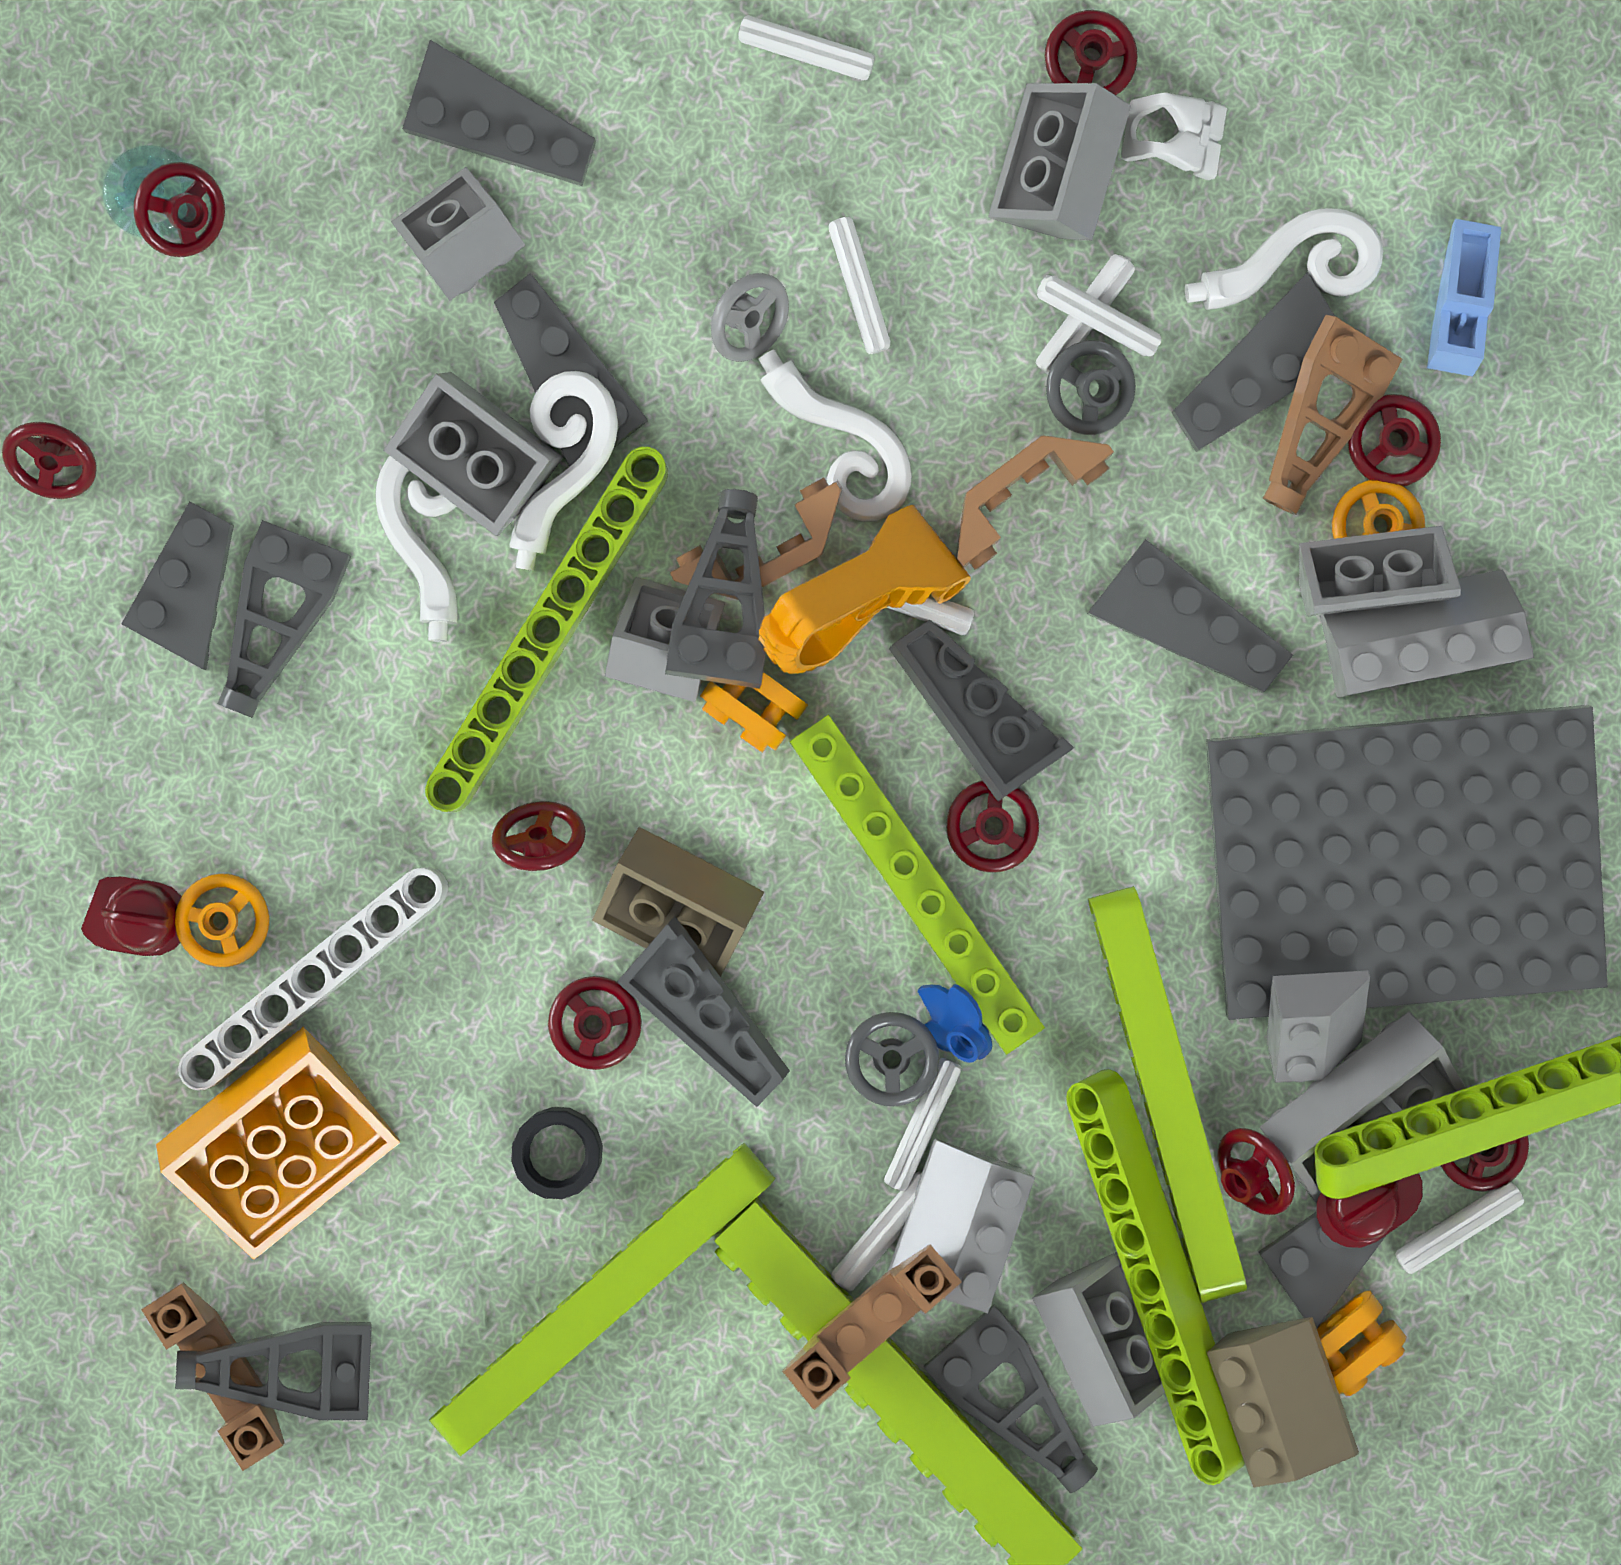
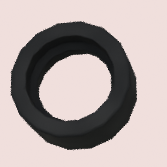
[511,1107,603,1199]

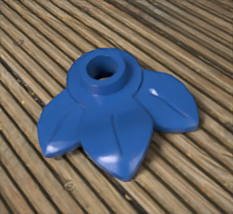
[917,984,992,1063]

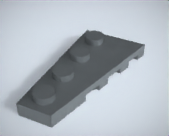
[402,40,596,186]
[494,273,648,467]
[889,620,1075,801]

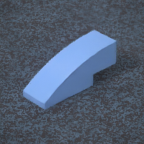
[1427,219,1501,377]

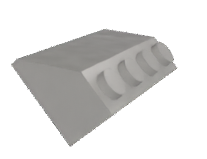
[1320,569,1534,698]
[1260,1012,1465,1203]

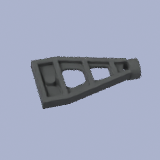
[665,489,766,689]
[217,520,351,718]
[924,1304,1098,1493]
[175,1322,372,1420]

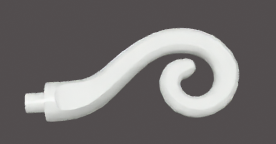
[1185,208,1383,310]
[758,349,912,522]
[509,371,618,571]
[376,456,457,642]

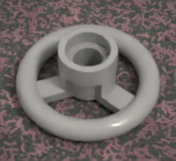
[711,273,789,362]

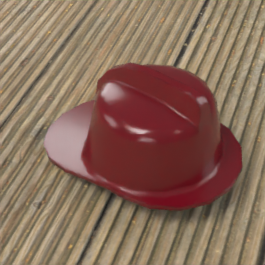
[81,876,182,956]
[1316,1173,1423,1248]

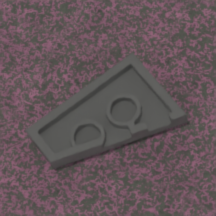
[121,501,234,670]
[1258,1212,1386,1329]

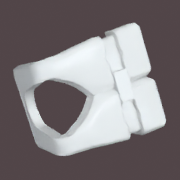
[1121,92,1227,180]

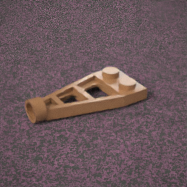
[1263,315,1402,515]

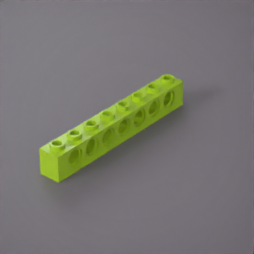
[789,714,1045,1055]

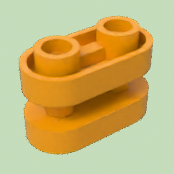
[699,672,808,753]
[1317,1291,1407,1397]

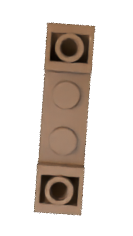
[956,435,1114,570]
[670,478,842,600]
[782,1244,962,1410]
[141,1282,285,1471]

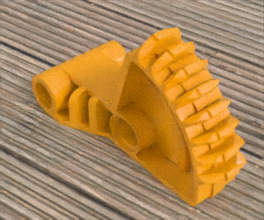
[758,505,971,674]

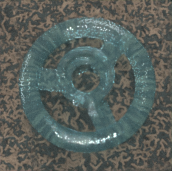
[103,145,194,238]

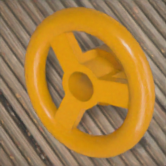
[1332,480,1425,539]
[175,874,269,967]

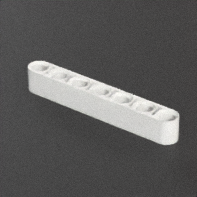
[178,867,448,1091]

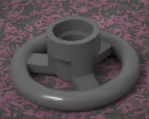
[1046,340,1136,435]
[845,1012,939,1107]

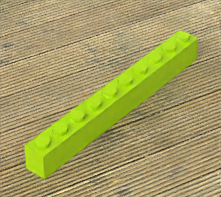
[714,1197,1083,1565]

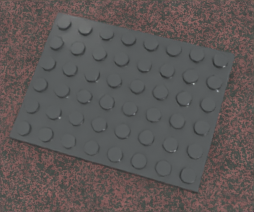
[1206,705,1608,1020]

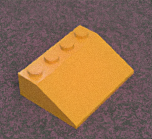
[156,1027,400,1260]

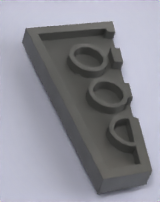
[1172,272,1336,452]
[1087,539,1293,692]
[617,916,790,1107]

